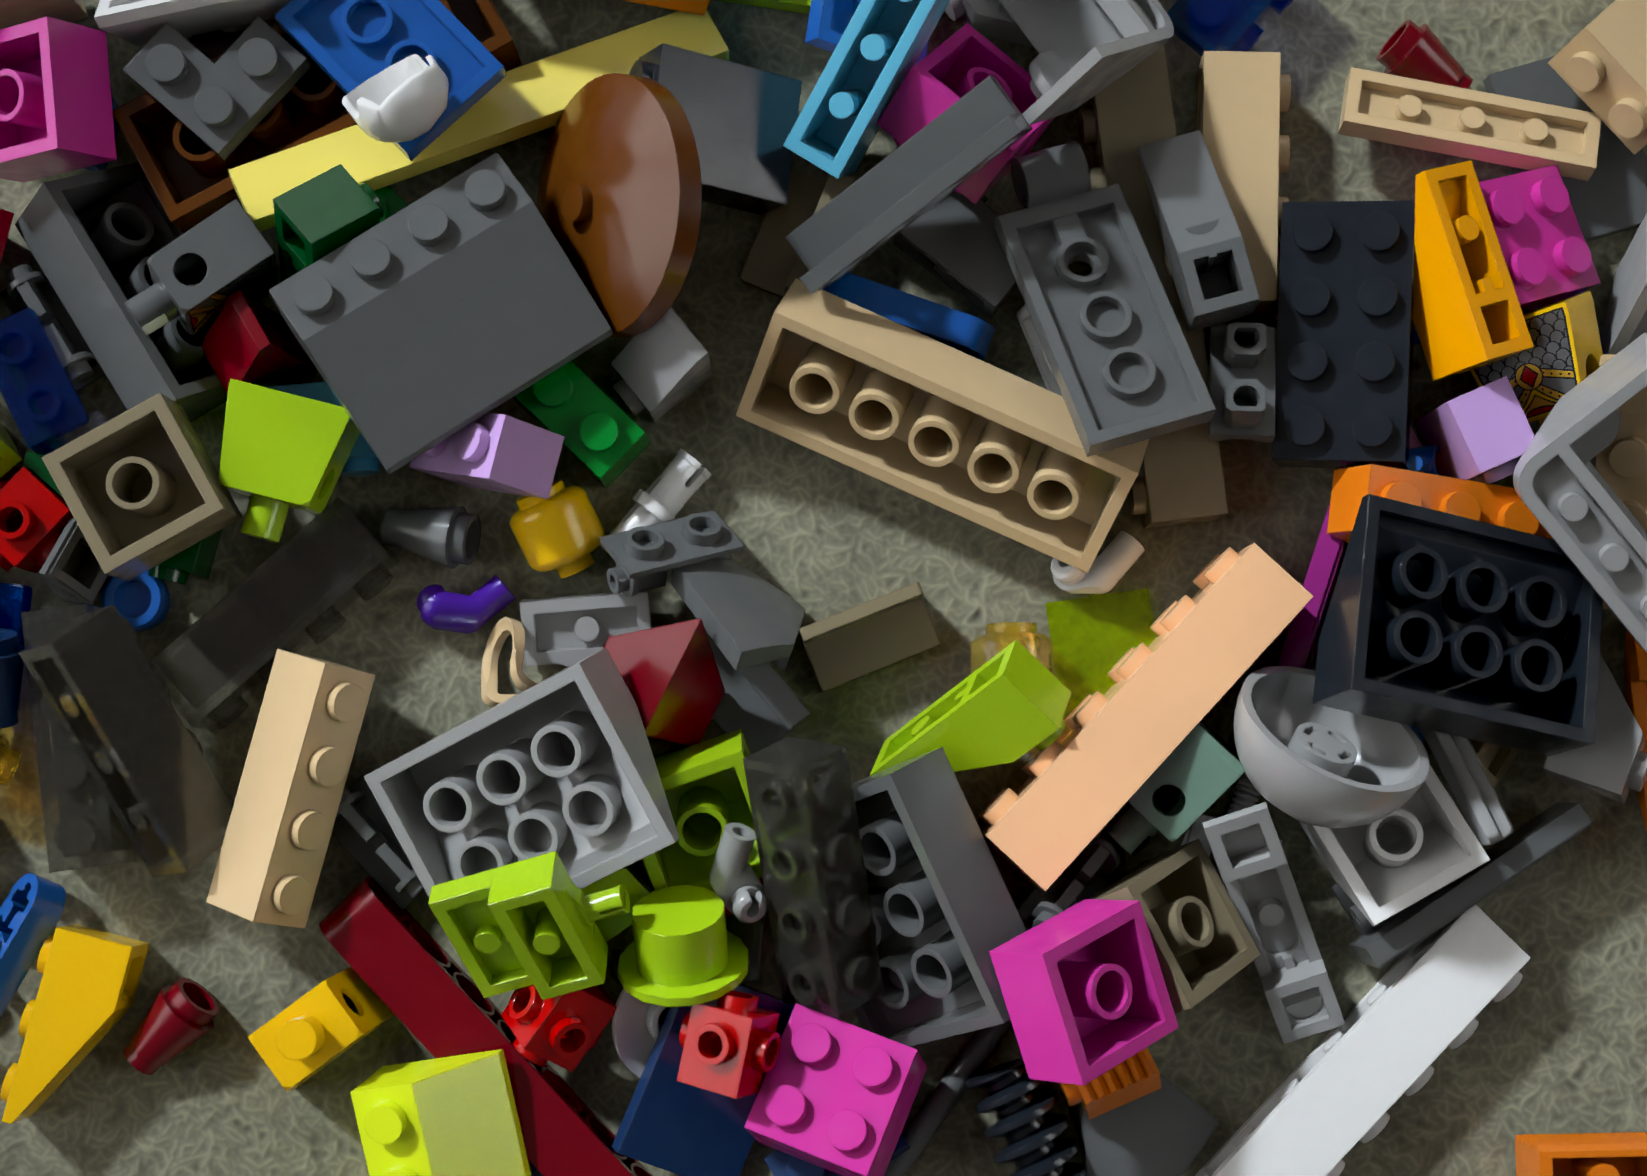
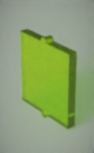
[1045,588,1156,712]

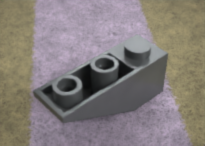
[1137,130,1260,332]

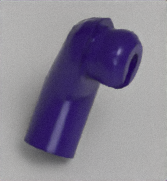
[416,575,516,634]

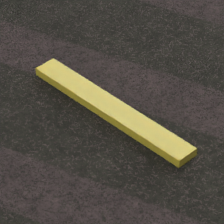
[228,10,729,232]

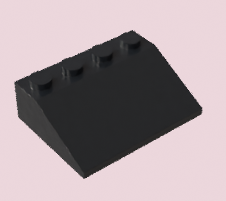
[1313,494,1603,756]

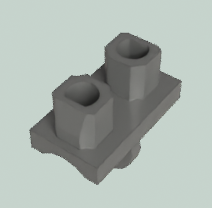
[1208,322,1276,443]

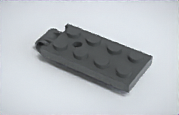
[994,141,1216,457]

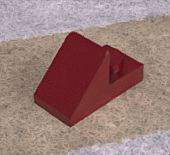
[202,290,318,393]

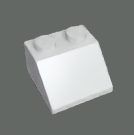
[1299,764,1491,927]

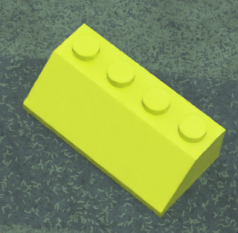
[350,1049,531,1176]

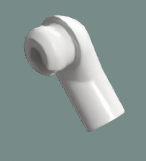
[1050,531,1145,594]

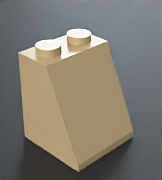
[1548,0,1647,155]

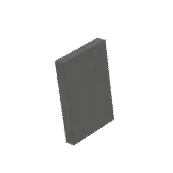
[1483,56,1647,242]

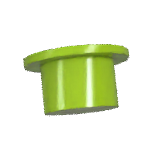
[618,885,749,1007]

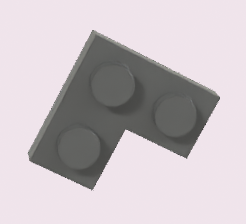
[123,16,312,161]

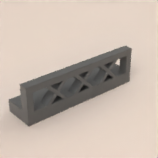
[785,75,1032,294]

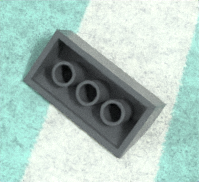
[15,162,267,422]

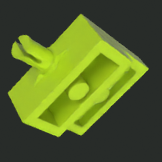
[428,851,631,1000]

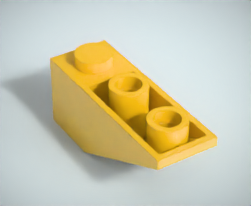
[0,924,150,1124]

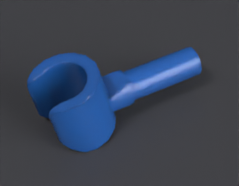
[1404,445,1443,476]

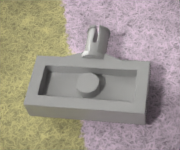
[520,590,653,667]

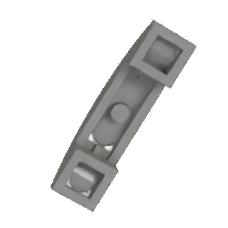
[1202,802,1346,1044]

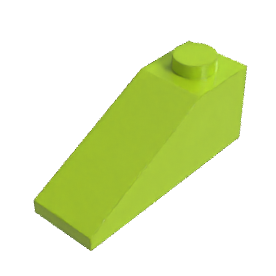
[869,640,1072,776]

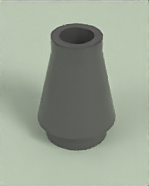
[381,506,481,569]

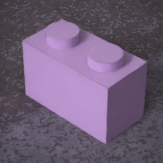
[1413,376,1535,484]
[410,413,564,499]

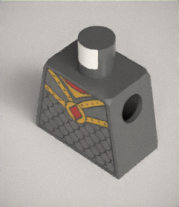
[124,199,278,336]

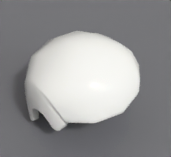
[342,54,449,143]

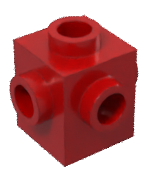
[0,466,74,573]
[501,984,617,1072]
[677,990,781,1099]

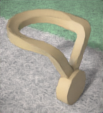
[481,617,537,707]

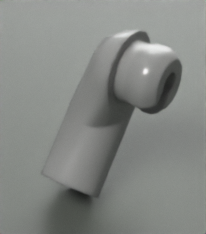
[709,823,768,923]

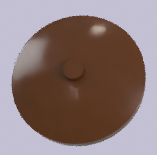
[536,73,702,338]

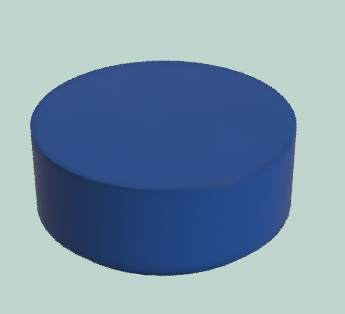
[101,571,171,632]

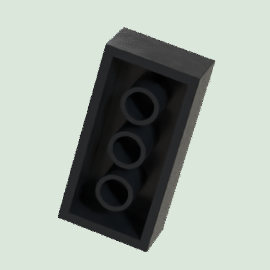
[1272,200,1415,469]

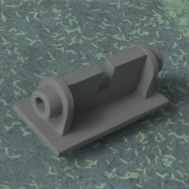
[0,264,106,400]
[600,510,744,597]
[332,772,425,910]
[1018,835,1123,931]

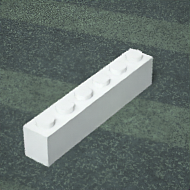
[1195,905,1530,1176]

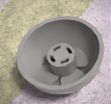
[1234,666,1429,828]

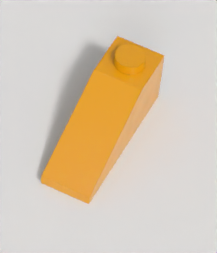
[1413,160,1534,381]

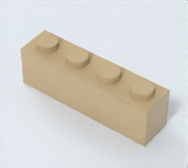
[1196,51,1291,315]
[206,649,375,929]

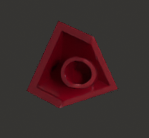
[602,618,725,746]

